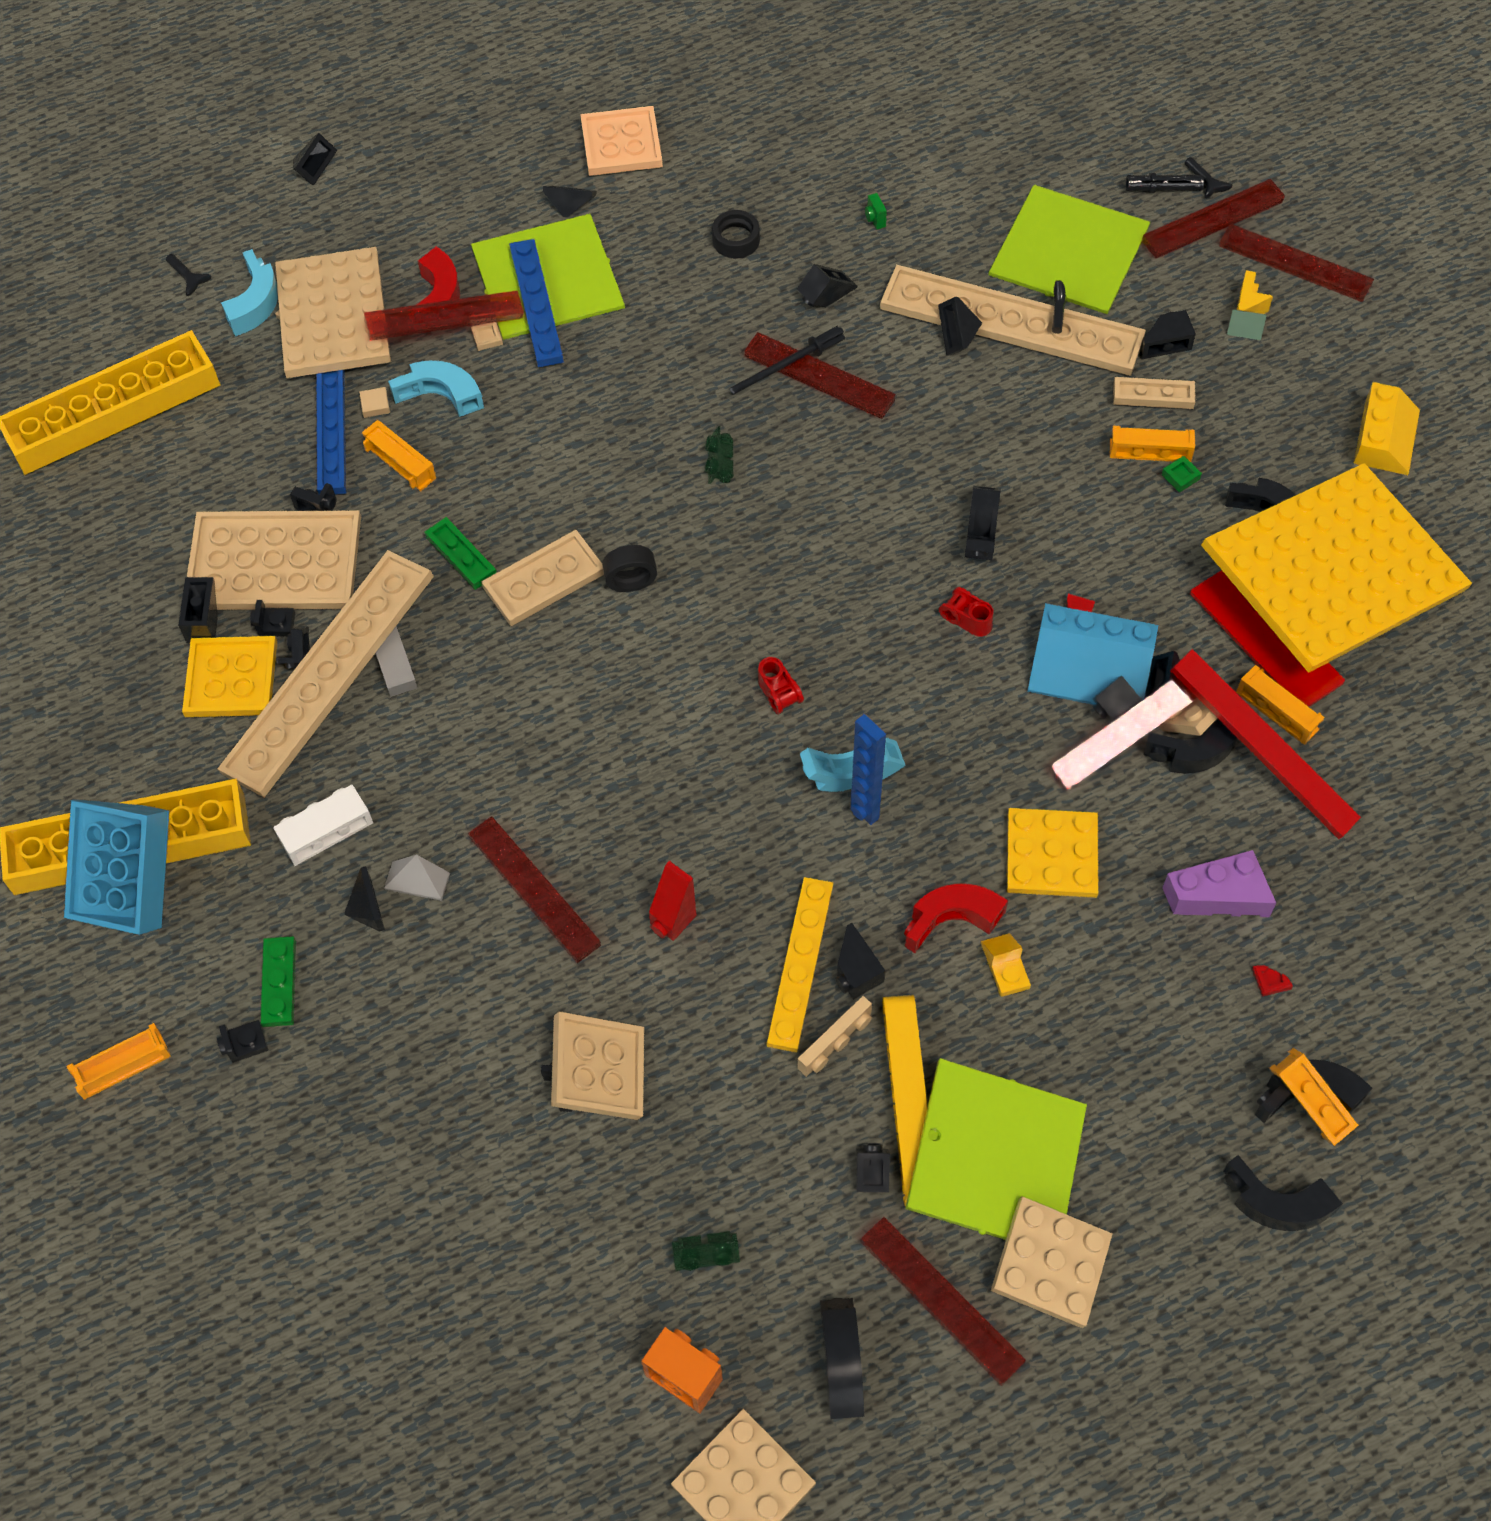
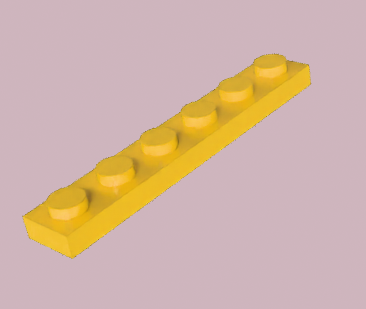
[767,877,833,1053]

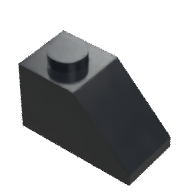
[797,264,858,308]
[1140,310,1196,359]
[178,577,218,643]
[1092,676,1159,725]
[835,923,885,1000]

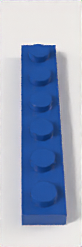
[509,239,564,367]
[316,369,346,495]
[851,714,886,825]

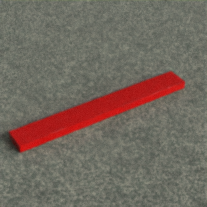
[1170,649,1361,839]

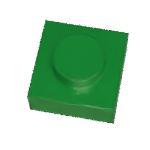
[865,193,887,230]
[1162,456,1202,493]

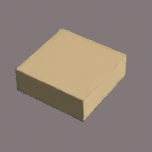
[471,320,503,351]
[359,387,390,418]

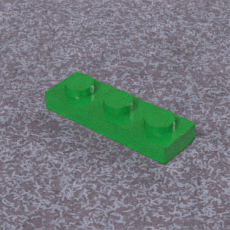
[425,517,497,590]
[261,936,296,1027]

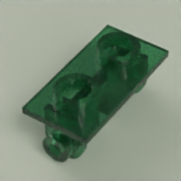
[705,426,734,484]
[672,1230,740,1271]

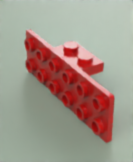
[1190,570,1345,707]

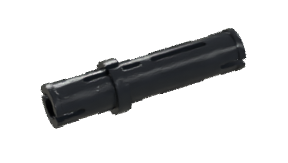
[1126,173,1204,193]

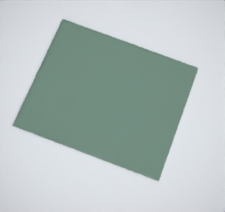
[1227,310,1267,340]

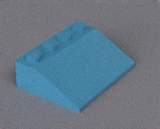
[1027,603,1159,705]
[64,799,169,935]

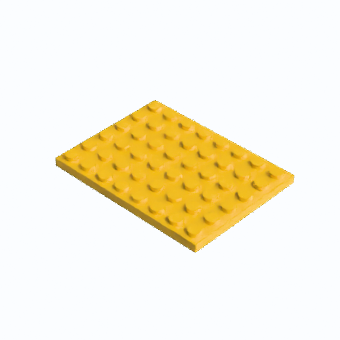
[1201,463,1472,673]

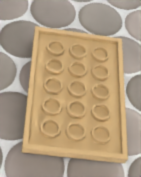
[275,247,391,378]
[187,510,361,610]

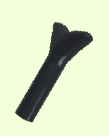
[1185,157,1233,199]
[166,254,211,296]
[1052,280,1067,334]

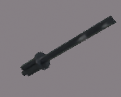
[729,326,845,395]

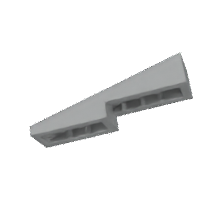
[376,626,417,697]

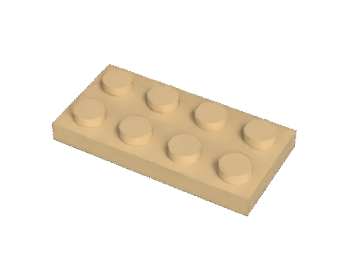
[481,530,604,626]

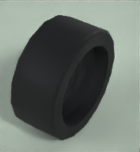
[712,210,760,259]
[602,545,657,592]

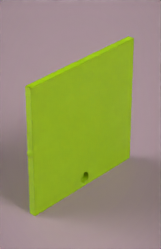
[989,185,1150,315]
[471,214,625,340]
[905,1058,1087,1240]

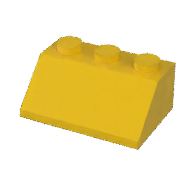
[1354,382,1420,475]

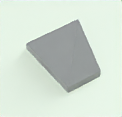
[384,854,450,901]

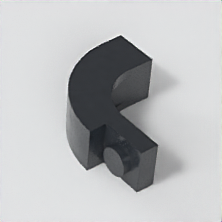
[1225,477,1296,512]
[965,485,1001,560]
[1143,718,1238,774]
[1255,1059,1372,1123]
[1223,1155,1343,1231]
[820,1298,864,1419]

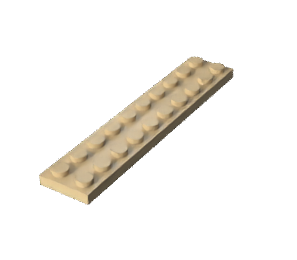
[880,264,1146,376]
[217,550,434,798]

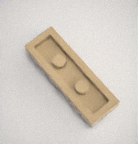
[1113,377,1195,409]
[798,996,872,1077]

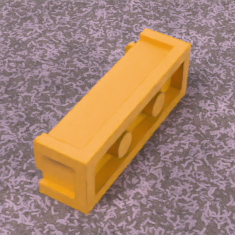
[362,420,436,491]
[1110,425,1195,462]
[1236,665,1325,745]
[66,1023,171,1100]
[1269,1048,1359,1146]

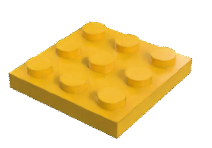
[182,636,277,717]
[1007,808,1098,898]

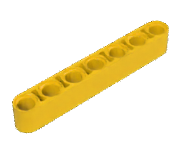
[882,995,928,1206]

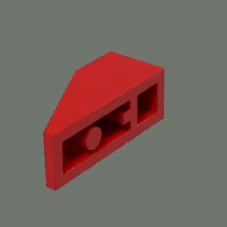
[649,861,697,941]

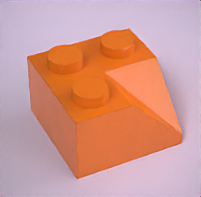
[641,1327,723,1414]

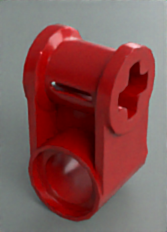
[939,587,993,637]
[758,657,804,715]

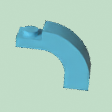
[221,249,278,336]
[388,360,484,417]
[800,738,906,792]

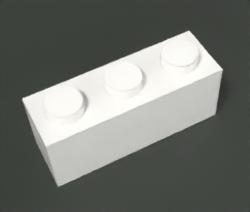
[273,785,373,866]

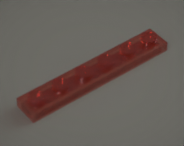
[1142,179,1285,258]
[1219,223,1374,302]
[364,290,524,341]
[745,332,895,419]
[1049,677,1197,790]
[468,816,601,964]
[860,1217,1026,1386]

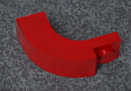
[407,246,460,333]
[904,883,1008,953]

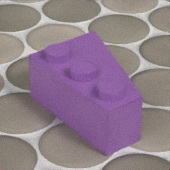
[1163,850,1276,917]

